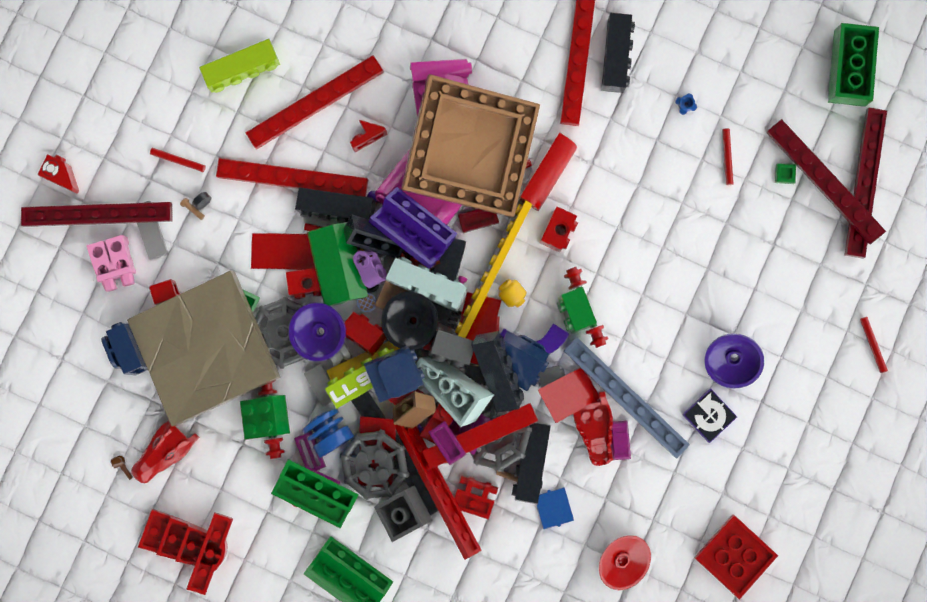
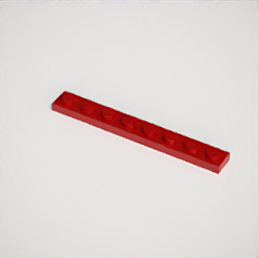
[560,0,595,126]
[245,55,384,150]
[216,158,369,197]
[392,418,482,560]

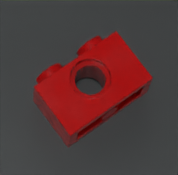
[540,206,579,253]
[286,268,322,299]

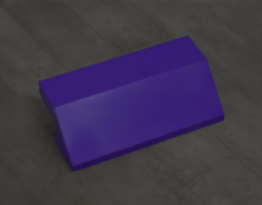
[369,187,458,269]

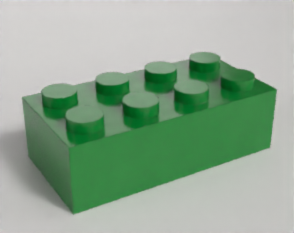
[828,23,879,107]

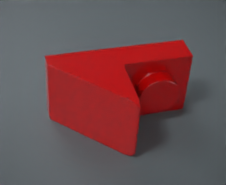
[350,120,388,153]

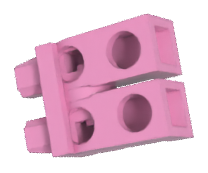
[86,235,136,292]

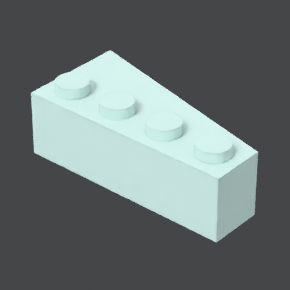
[386,257,467,313]
[416,356,494,427]

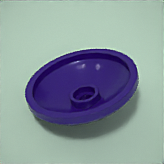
[289,303,346,361]
[704,334,764,388]

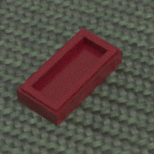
[458,209,499,234]

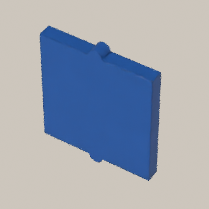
[536,487,574,529]

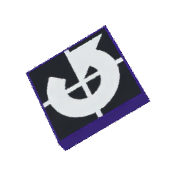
[682,388,737,443]

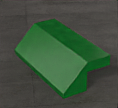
[307,222,368,306]
[271,459,359,529]
[304,536,393,602]

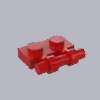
[455,476,499,520]

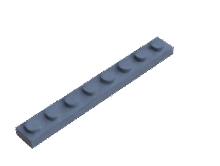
[563,337,690,459]

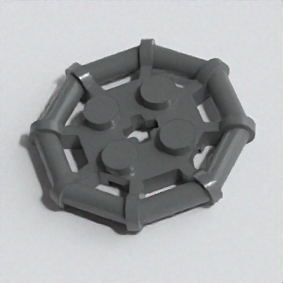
[255,297,307,369]
[470,399,532,472]
[339,429,409,500]

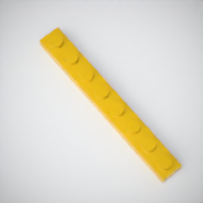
[454,201,532,338]

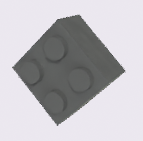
[428,330,474,368]
[374,485,433,542]

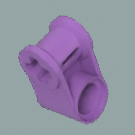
[353,250,387,288]

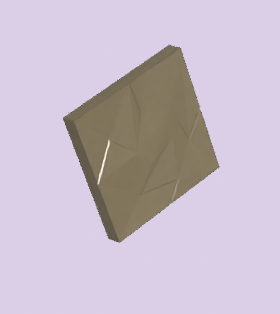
[127,270,281,426]

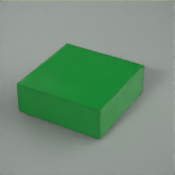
[775,163,796,184]

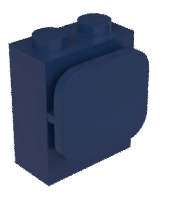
[101,322,148,376]
[503,331,549,391]
[364,346,425,403]

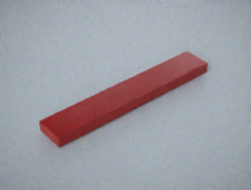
[422,403,539,469]

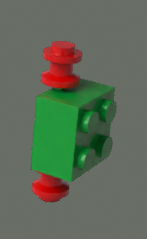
[556,267,609,348]
[240,380,290,459]

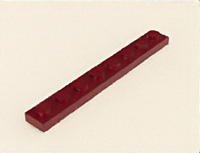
[844,107,887,259]
[766,119,886,245]
[21,202,173,227]

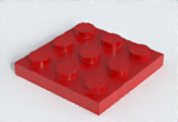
[694,514,779,600]

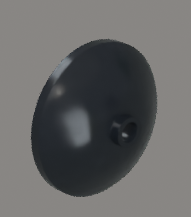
[381,291,439,350]

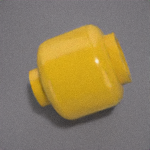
[498,279,527,308]

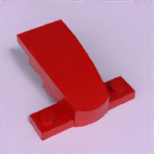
[138,509,233,595]

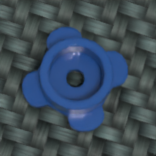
[675,93,697,115]

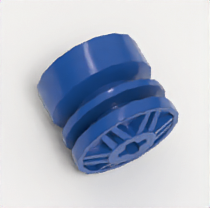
[302,408,354,458]

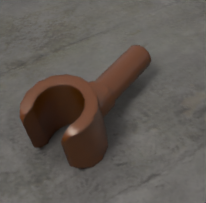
[111,456,133,480]

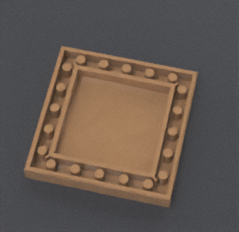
[401,74,541,217]

